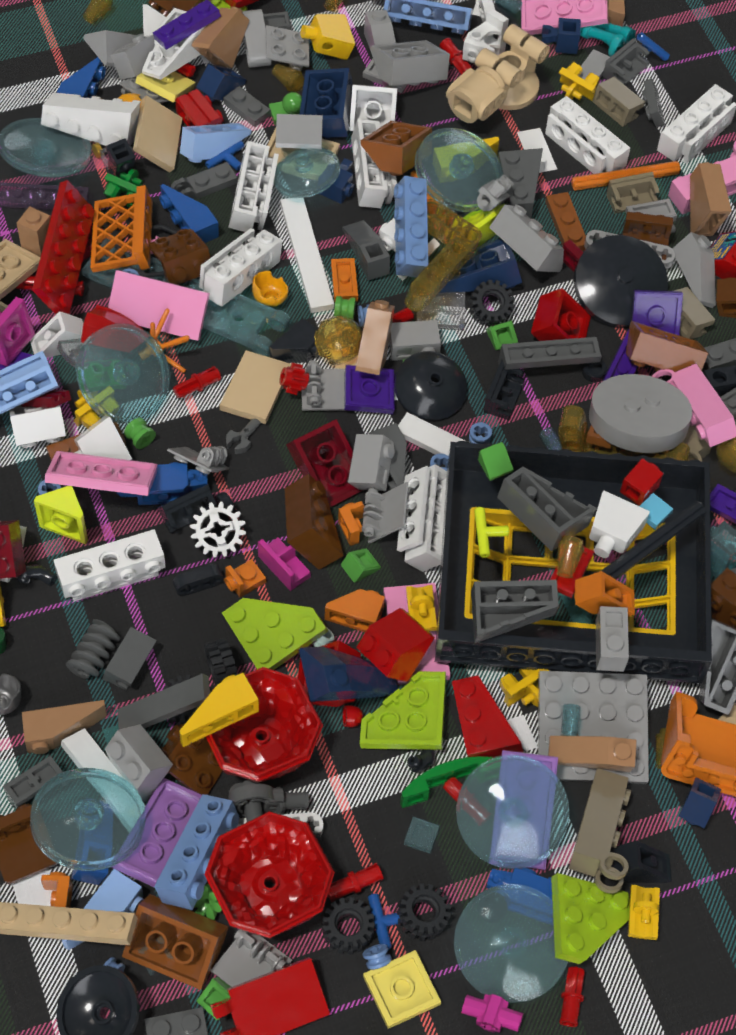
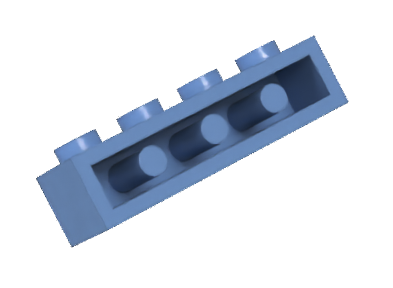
[384,0,473,34]
[394,176,428,278]
[154,794,239,910]

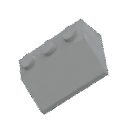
[370,40,450,88]
[489,204,564,272]

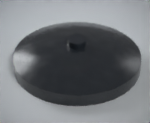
[574,235,668,328]

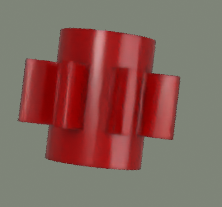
[279,363,309,395]

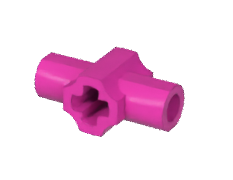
[461,994,523,1032]

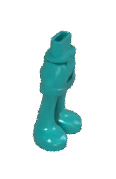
[580,23,636,57]

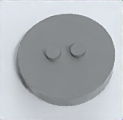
[589,374,692,453]

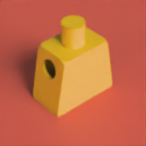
[300,14,355,60]

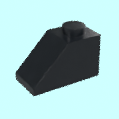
[269,318,324,363]
[610,840,672,883]

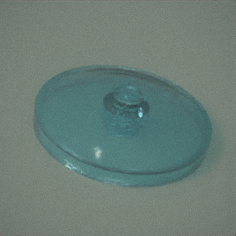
[0,118,91,178]
[415,128,503,212]
[76,324,170,423]
[456,754,569,869]
[30,768,146,871]
[454,884,568,1003]

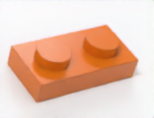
[331,258,358,302]

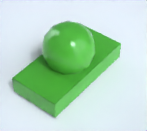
[269,92,302,125]

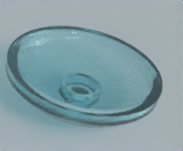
[274,148,340,198]

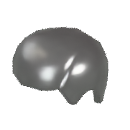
[0,674,21,715]

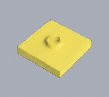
[135,71,196,102]
[363,950,441,1029]

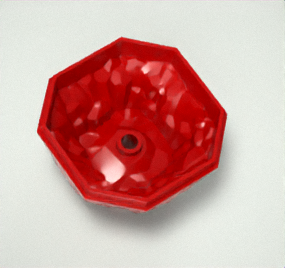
[206,667,323,783]
[204,811,335,938]

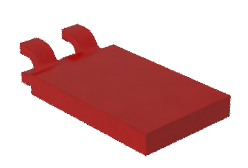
[210,957,330,1035]

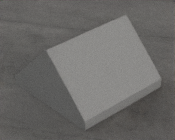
[83,30,136,67]
[276,114,323,149]

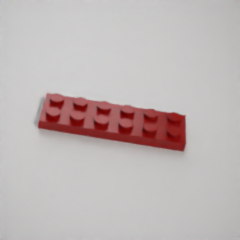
[32,180,95,314]

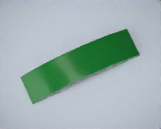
[400,756,501,808]

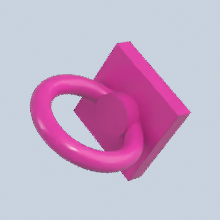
[0,297,35,366]

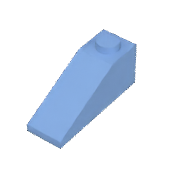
[180,123,251,163]
[62,869,144,950]

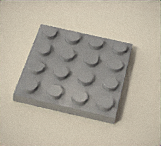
[538,671,649,784]

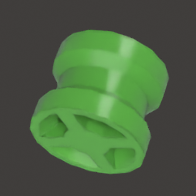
[334,296,356,322]
[124,418,156,449]

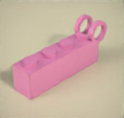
[668,141,736,215]
[652,364,736,447]

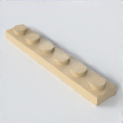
[0,902,138,945]

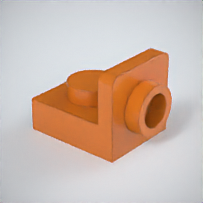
[338,501,364,546]
[224,559,266,598]
[41,872,73,908]

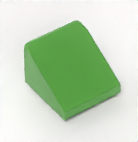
[486,320,518,350]
[478,442,513,481]
[341,548,381,583]
[196,977,231,1021]

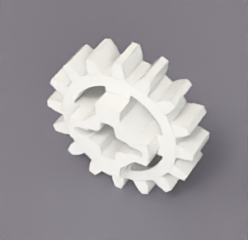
[190,502,246,558]

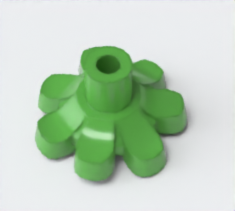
[194,883,222,920]

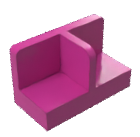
[258,538,311,591]

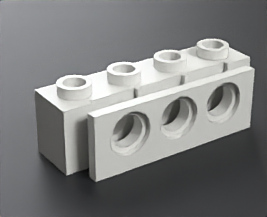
[657,84,736,164]
[545,96,630,174]
[351,119,397,208]
[228,141,279,232]
[199,228,282,307]
[397,464,447,572]
[54,529,166,602]

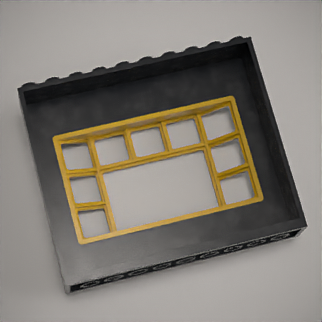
[434,441,712,684]

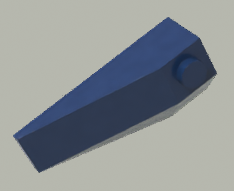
[421,239,522,293]
[299,646,398,702]

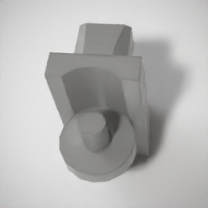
[477,175,514,211]

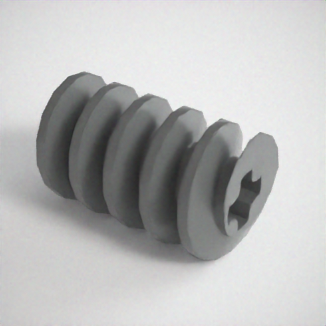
[66,619,120,679]

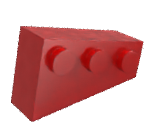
[452,675,524,759]

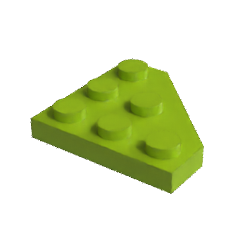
[222,598,329,670]
[360,671,446,750]
[551,873,629,964]

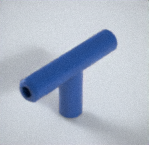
[637,32,670,61]
[205,141,244,171]
[368,893,399,950]

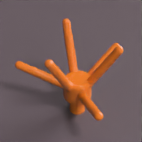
[137,308,190,373]

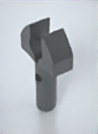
[226,419,261,454]

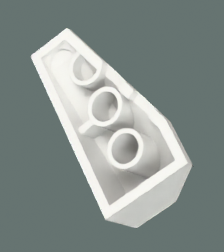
[142,8,206,80]

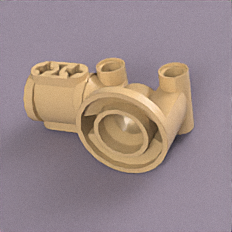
[446,24,550,123]

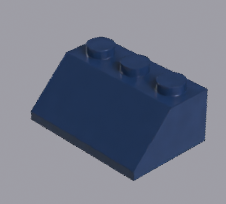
[299,68,353,138]

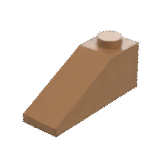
[22,700,107,754]
[548,736,637,773]

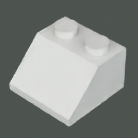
[349,84,398,131]
[9,405,66,448]

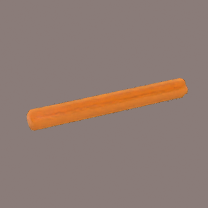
[571,161,681,190]

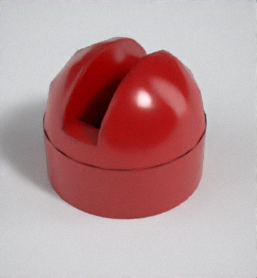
[342,705,363,727]

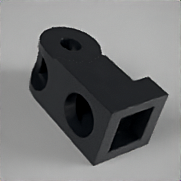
[106,138,135,178]
[703,365,736,396]

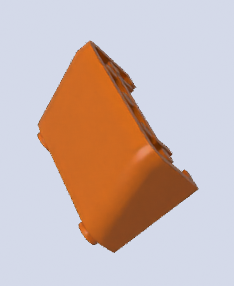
[661,691,736,797]

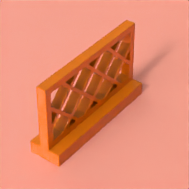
[90,185,153,273]

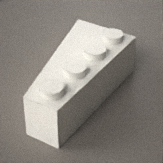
[41,93,141,146]

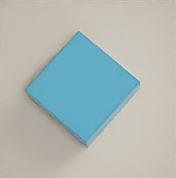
[639,493,673,530]

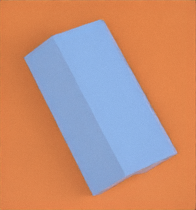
[0,351,59,414]

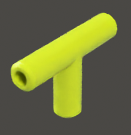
[474,507,509,558]

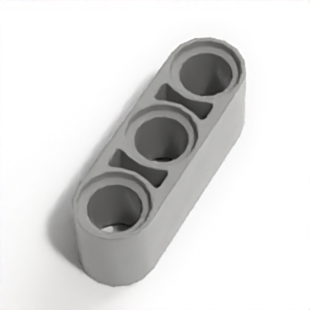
[243,9,271,68]

